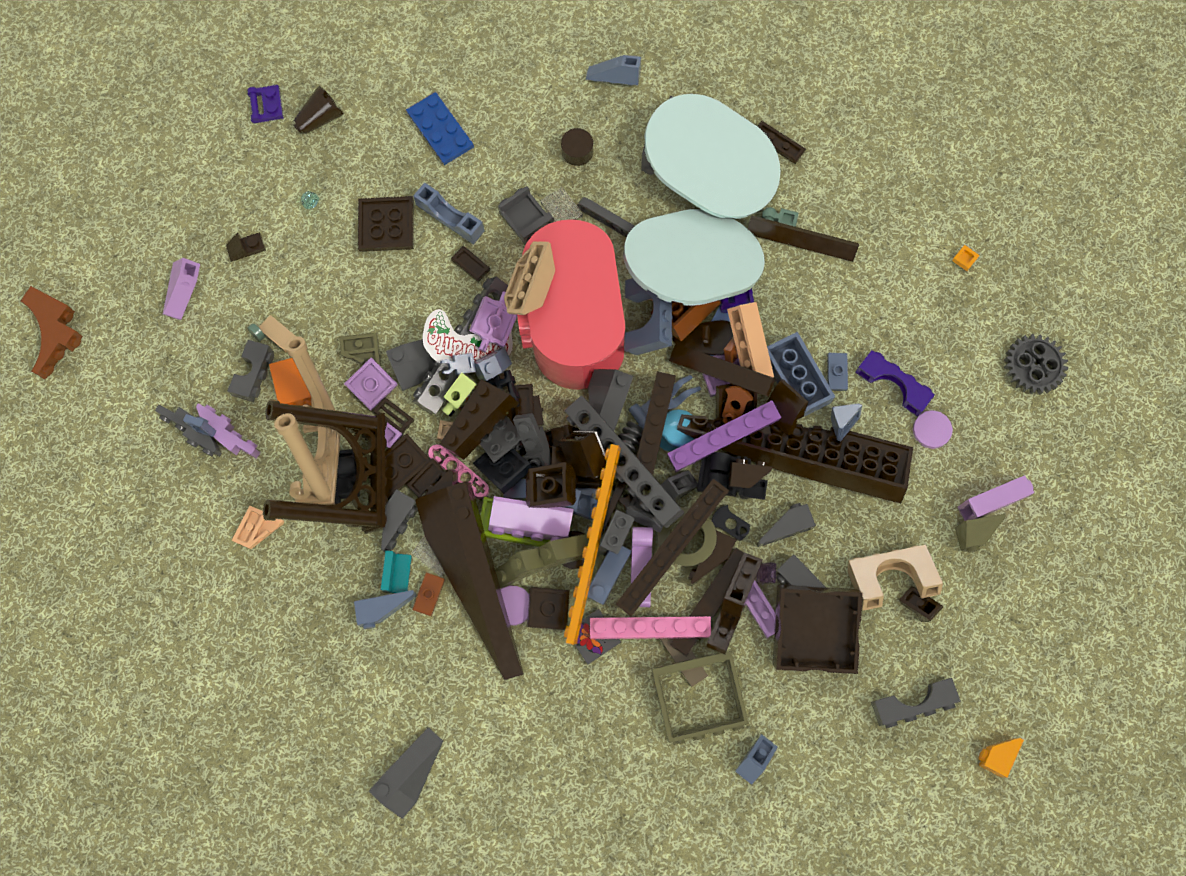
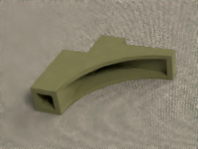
[495,534,589,588]

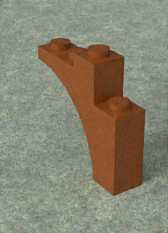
[21,286,83,380]

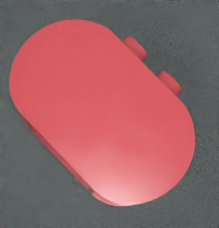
[517,220,625,390]

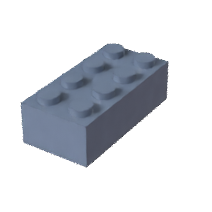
[767,332,835,420]

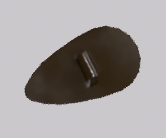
[672,320,733,355]

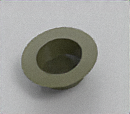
[657,508,717,566]

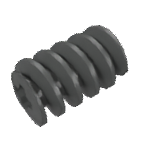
[618,421,643,464]

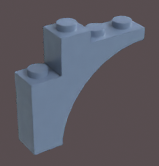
[503,479,598,521]

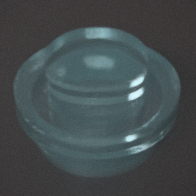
[301,191,319,209]

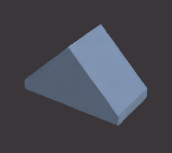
[831,403,862,441]

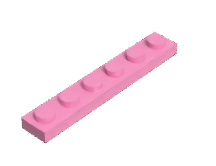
[590,617,711,639]

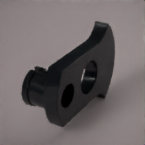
[712,505,750,541]

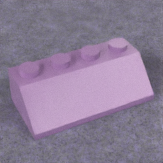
[488,496,573,541]

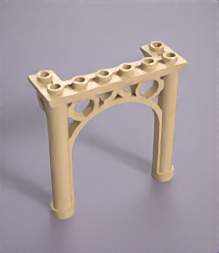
[274,337,342,505]

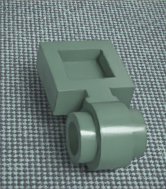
[762,207,799,227]

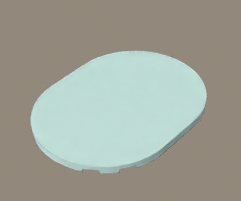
[644,94,780,219]
[623,209,765,305]

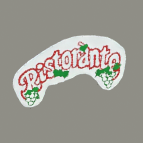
[423,309,513,370]

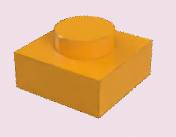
[952,245,980,271]

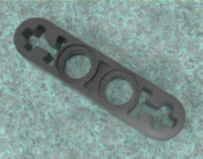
[577,197,635,238]

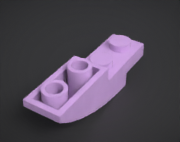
[196,403,261,459]

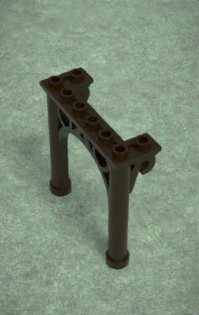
[263,400,387,534]

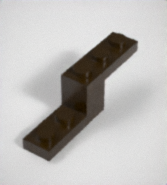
[706,552,763,654]

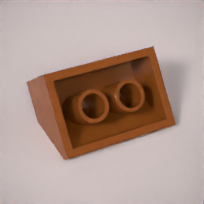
[650,300,721,341]

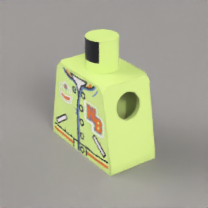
[442,373,477,417]

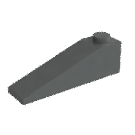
[386,339,435,391]
[588,369,633,449]
[369,727,443,819]

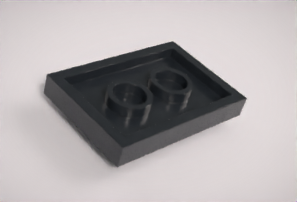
[473,448,533,494]

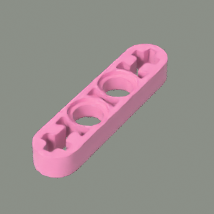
[428,444,489,499]

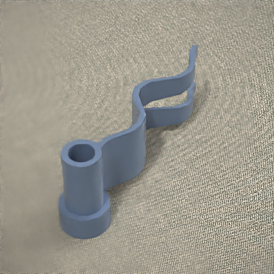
[629,375,702,429]

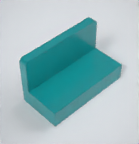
[381,551,412,593]

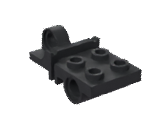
[335,449,360,504]
[697,452,768,500]

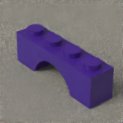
[855,350,935,417]

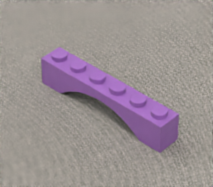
[667,401,781,472]

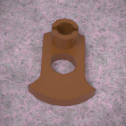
[722,386,753,424]

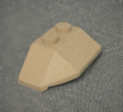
[504,242,555,315]

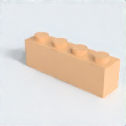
[727,302,774,377]

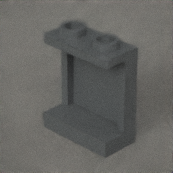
[498,186,554,245]
[598,510,634,556]

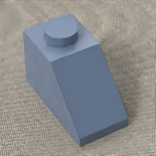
[474,347,512,381]
[735,734,778,785]

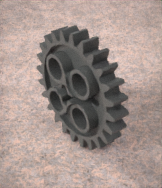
[1004,334,1068,395]

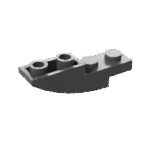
[155,405,222,457]
[513,413,551,468]

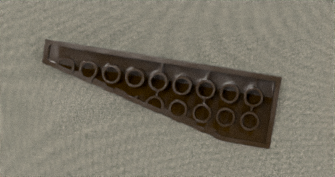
[415,481,524,680]

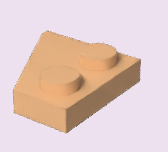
[232,506,285,549]

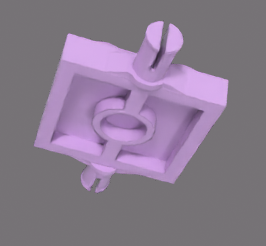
[469,291,517,352]

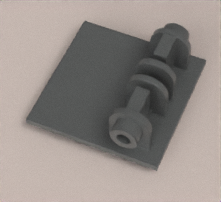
[480,416,523,463]

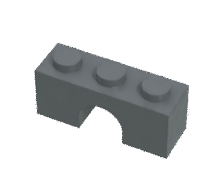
[227,340,274,403]

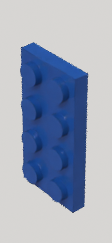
[406,92,474,165]

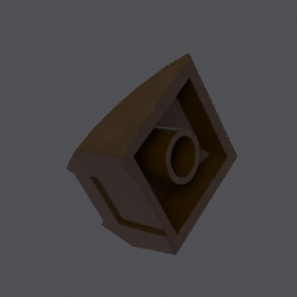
[526,462,577,508]

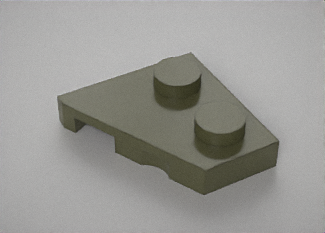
[339,332,381,367]

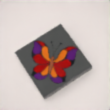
[574,609,621,665]

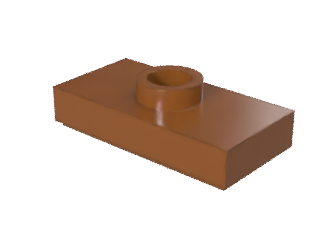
[412,572,446,617]

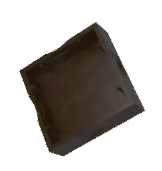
[773,585,863,674]

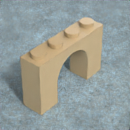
[848,545,943,611]

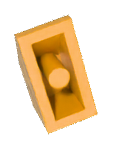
[978,738,1024,778]

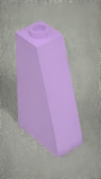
[957,475,1034,521]

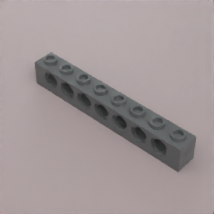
[412,276,508,414]
[564,395,685,528]

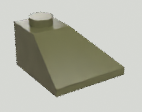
[955,514,1006,553]

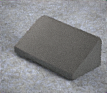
[625,495,663,532]

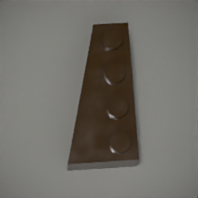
[440,379,519,460]

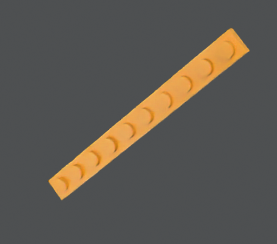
[564,444,621,645]

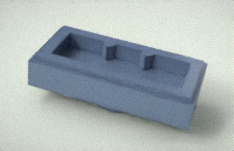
[827,353,848,391]
[183,414,216,437]

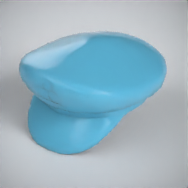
[660,409,695,451]

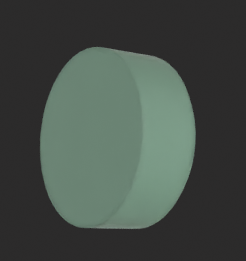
[247,323,265,342]

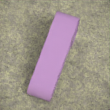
[631,527,653,608]

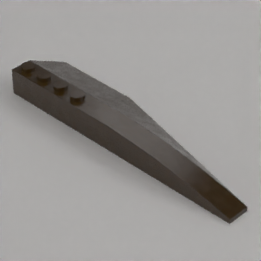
[677,414,913,504]

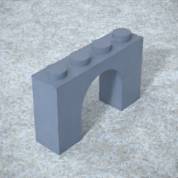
[624,278,672,355]

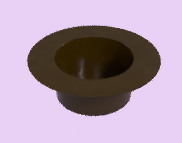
[561,128,594,166]

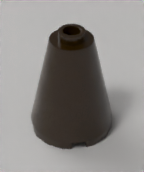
[293,85,344,134]

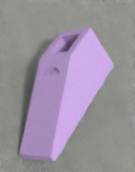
[163,258,200,320]

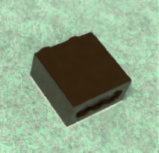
[558,431,607,478]

